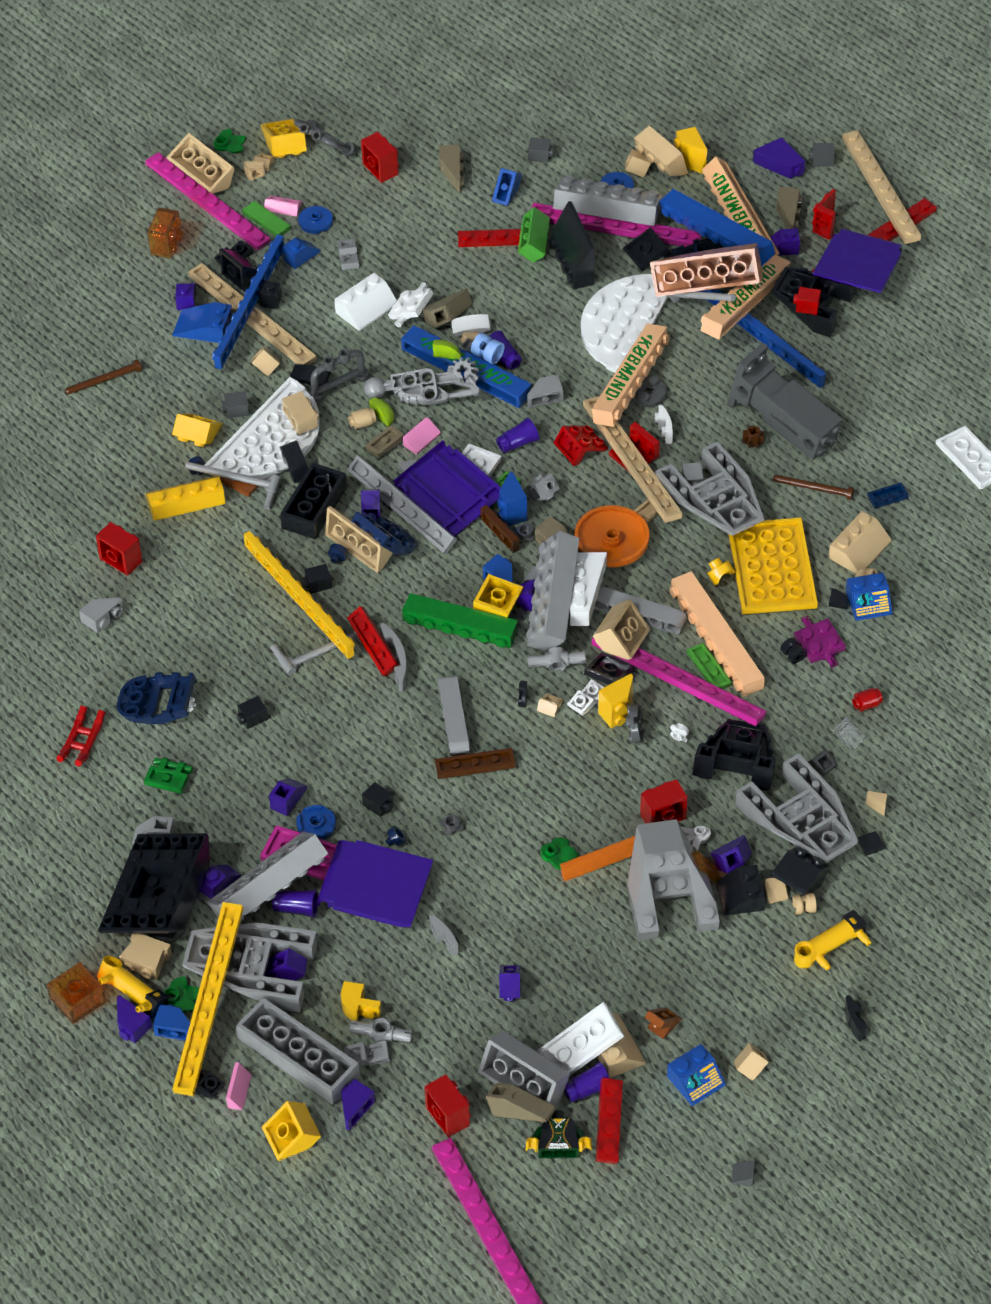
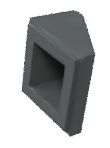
[808,749,837,776]
[731,1161,755,1186]

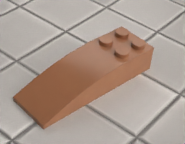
[650,243,763,297]

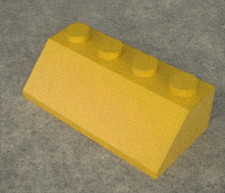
[145,476,225,521]

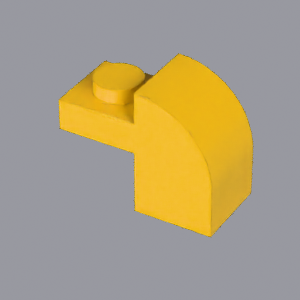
[341,981,381,1021]

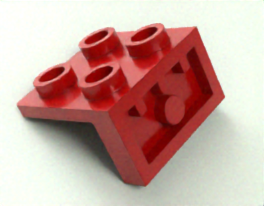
[812,189,836,240]
[608,422,660,473]
[553,425,608,466]

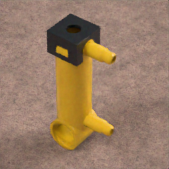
[794,910,871,970]
[97,956,170,1019]

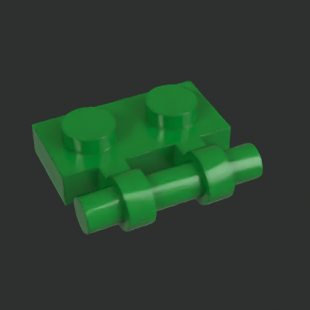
[144,757,193,794]

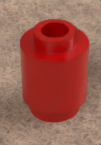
[852,688,883,712]

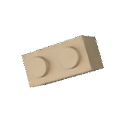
[282,391,319,435]

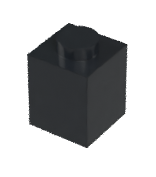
[259,280,282,310]
[302,564,332,594]
[236,696,268,729]
[362,782,394,817]

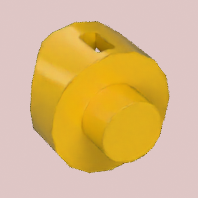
[707,557,736,585]

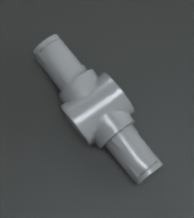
[528,647,586,672]
[349,1018,413,1043]

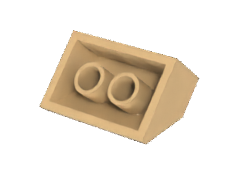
[634,126,688,176]
[829,511,892,574]
[593,599,650,660]
[597,1013,646,1078]

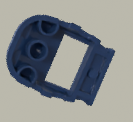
[351,511,419,555]
[117,672,197,724]

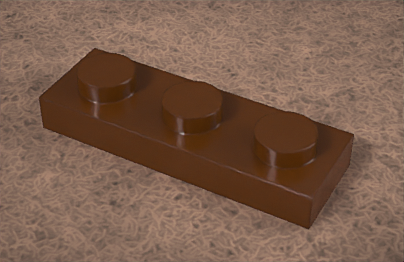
[480,505,520,553]

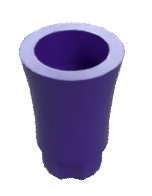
[489,330,522,370]
[496,418,539,453]
[272,890,318,918]
[564,1062,610,1103]

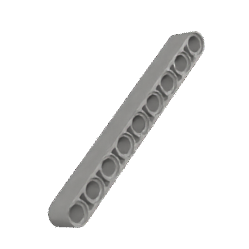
[523,566,687,635]

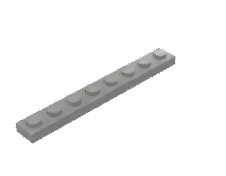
[347,455,457,554]

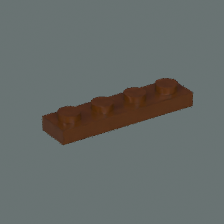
[435,748,515,779]

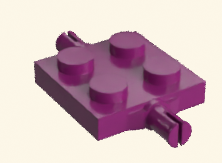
[794,616,845,668]

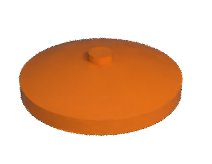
[574,505,649,567]

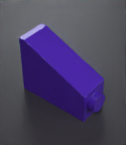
[753,137,805,179]

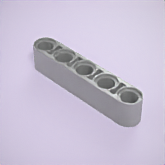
[437,675,470,756]

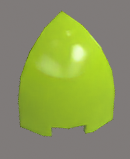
[433,339,461,360]
[369,397,395,427]

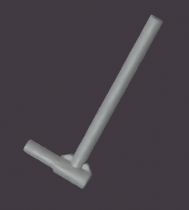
[667,292,736,303]
[185,462,281,510]
[270,631,359,676]

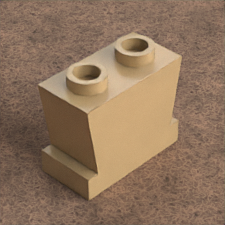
[119,933,172,980]

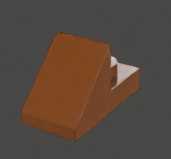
[645,1007,682,1039]

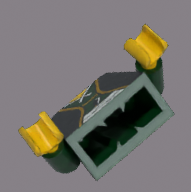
[525,1110,592,1159]

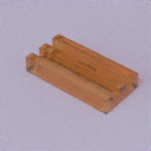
[691,850,722,883]

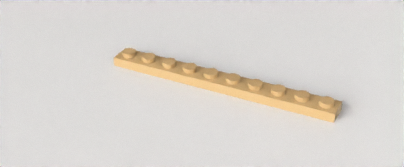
[842,130,921,244]
[188,263,317,365]
[583,396,682,523]

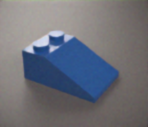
[173,302,233,343]

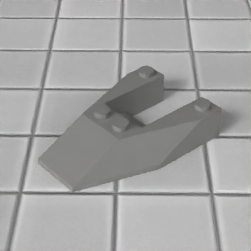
[656,441,764,536]
[735,753,858,863]
[627,819,720,941]
[182,922,317,1013]

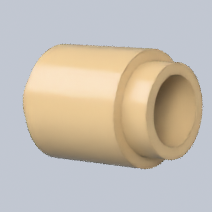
[348,408,376,430]

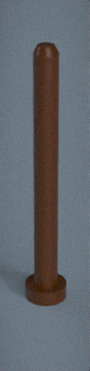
[65,359,142,394]
[773,475,854,500]

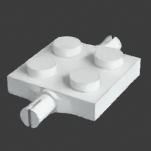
[388,282,434,327]

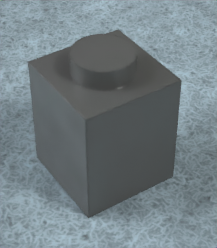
[528,137,554,162]
[809,143,834,167]
[221,391,249,418]

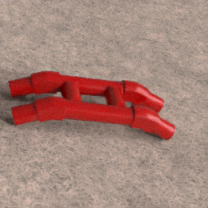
[56,706,106,767]

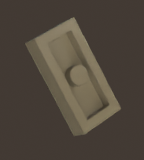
[365,425,404,459]

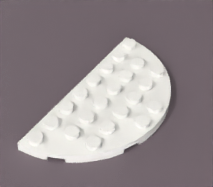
[581,274,669,373]
[204,377,320,479]

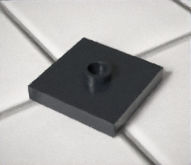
[623,227,670,272]
[584,653,635,685]

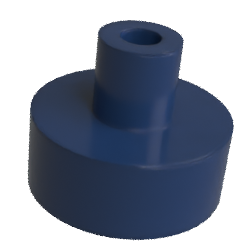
[188,456,206,475]
[328,544,348,563]
[385,826,406,846]

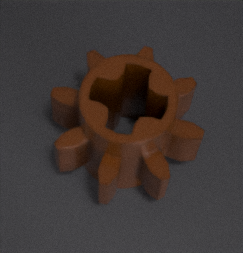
[742,426,764,448]

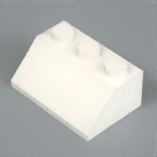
[335,273,397,331]

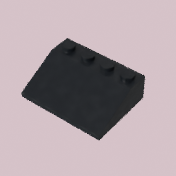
[549,201,595,290]

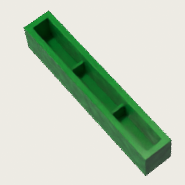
[402,593,518,648]

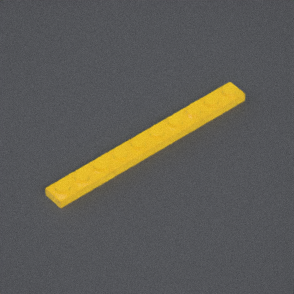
[243,531,355,659]
[172,902,244,1096]

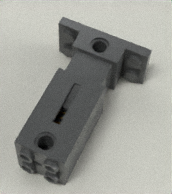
[727,342,843,459]

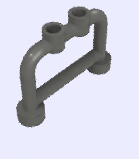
[294,119,357,156]
[309,349,369,404]

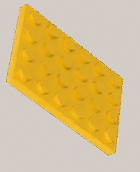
[728,518,818,615]

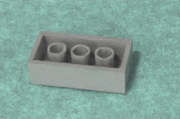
[478,1030,570,1108]

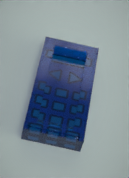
[867,482,909,509]

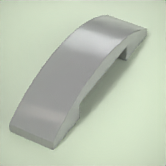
[380,623,407,693]

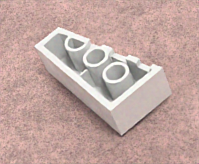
[570,552,607,626]

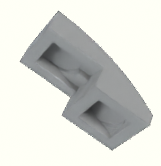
[337,238,359,270]
[429,915,458,956]
[344,1040,391,1067]

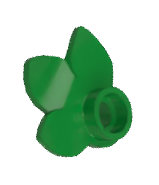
[213,129,246,153]
[540,837,580,870]
[163,976,200,1012]

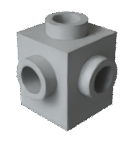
[526,473,560,502]

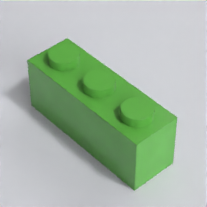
[518,207,550,262]

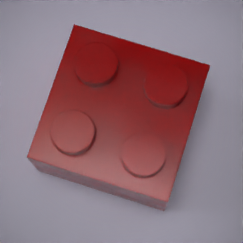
[361,132,399,183]
[96,522,142,576]
[640,779,687,824]
[424,1074,471,1138]

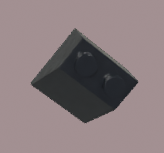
[219,248,258,291]
[771,847,830,895]
[717,865,765,916]

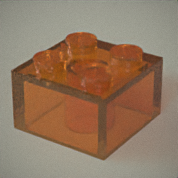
[148,207,183,259]
[46,962,106,1024]

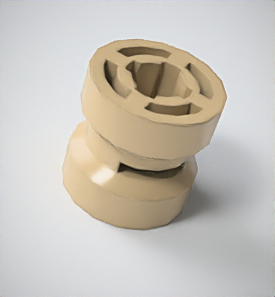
[792,893,816,915]

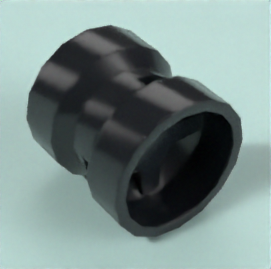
[780,637,807,664]

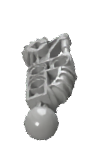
[364,357,480,406]

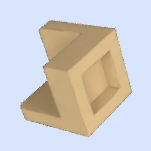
[625,149,651,177]
[251,346,280,376]
[734,1043,768,1080]

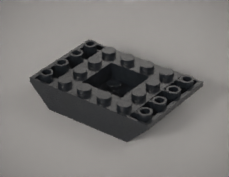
[98,833,210,933]

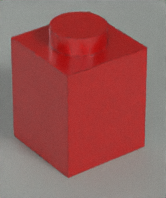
[793,287,821,315]

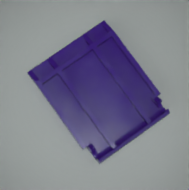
[813,229,902,293]
[393,440,501,536]
[316,840,433,927]

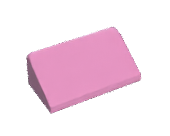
[264,195,303,216]
[403,417,441,454]
[226,1062,252,1110]

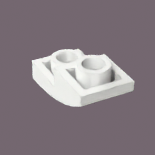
[451,314,491,337]
[655,405,673,444]
[567,679,604,716]

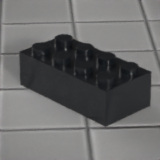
[280,462,347,539]

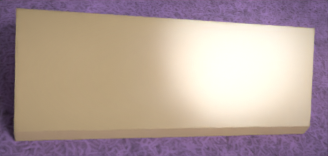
[166,133,234,194]
[325,506,393,573]

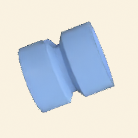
[471,333,505,364]

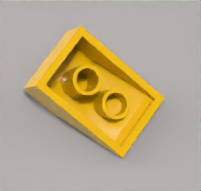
[260,119,307,158]

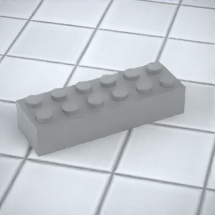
[553,176,663,226]
[526,531,579,652]
[207,831,328,922]
[236,997,360,1105]

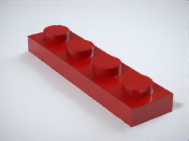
[458,229,521,247]
[347,606,400,676]
[595,1078,623,1164]

